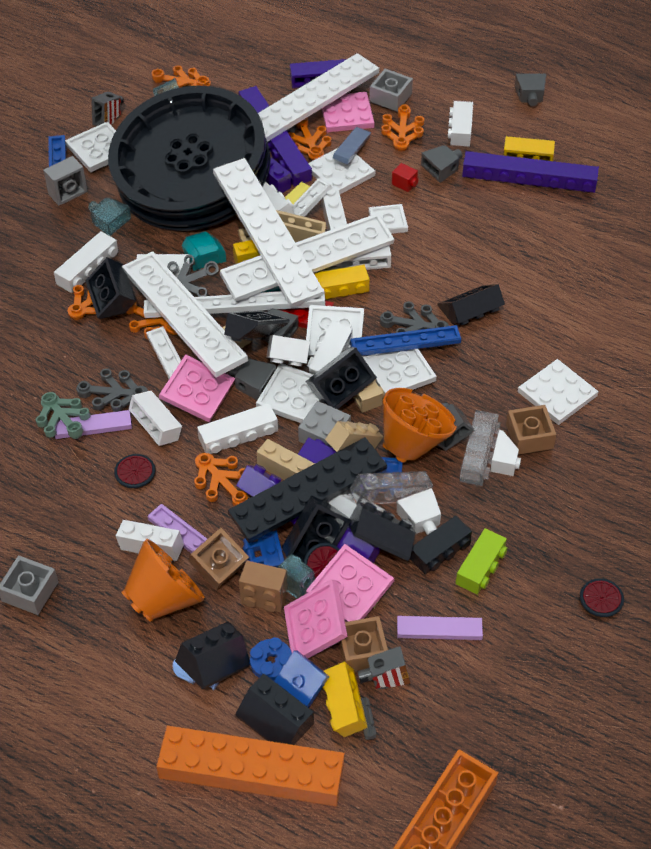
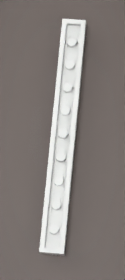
[144,289,325,318]

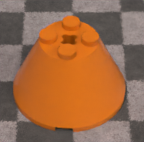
[382,388,457,462]
[121,538,205,622]

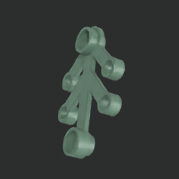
[36,392,91,439]

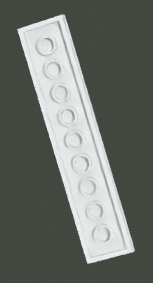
[258,53,379,142]
[213,158,324,307]
[220,213,395,302]
[122,251,248,378]

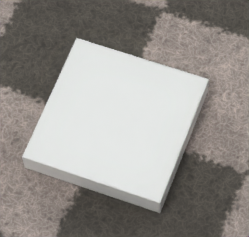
[369,204,408,234]

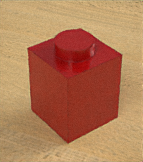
[392,163,419,192]

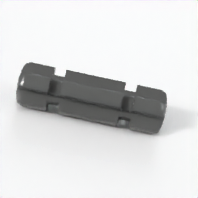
[361,697,376,740]

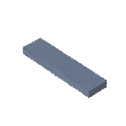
[333,127,371,164]

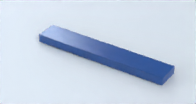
[350,325,462,356]

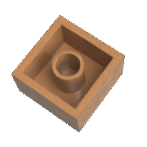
[506,405,556,455]
[189,528,249,590]
[239,560,288,613]
[339,616,388,672]

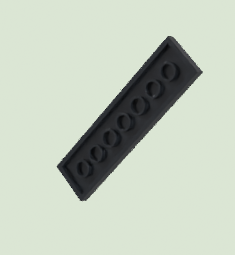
[228,437,387,543]

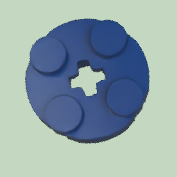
[250,637,292,681]

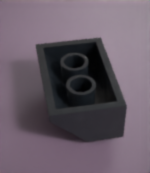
[85,257,136,319]
[437,284,505,325]
[224,310,290,342]
[305,347,377,409]
[282,495,352,564]
[349,501,416,561]
[175,621,250,690]
[235,673,314,745]

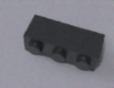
[409,516,472,575]

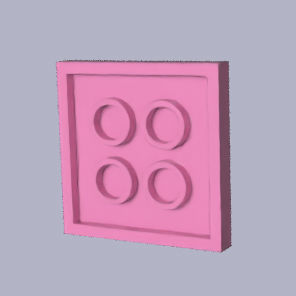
[321,92,374,132]
[159,354,235,423]
[306,544,394,622]
[284,579,347,659]

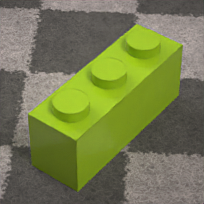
[456,528,508,595]

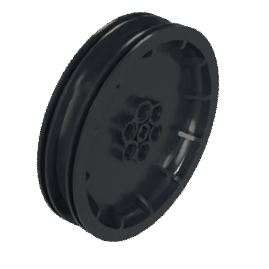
[108,86,271,231]

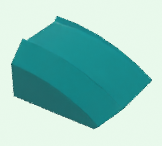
[182,231,226,271]

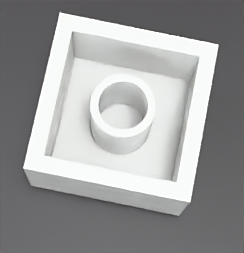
[266,335,310,366]

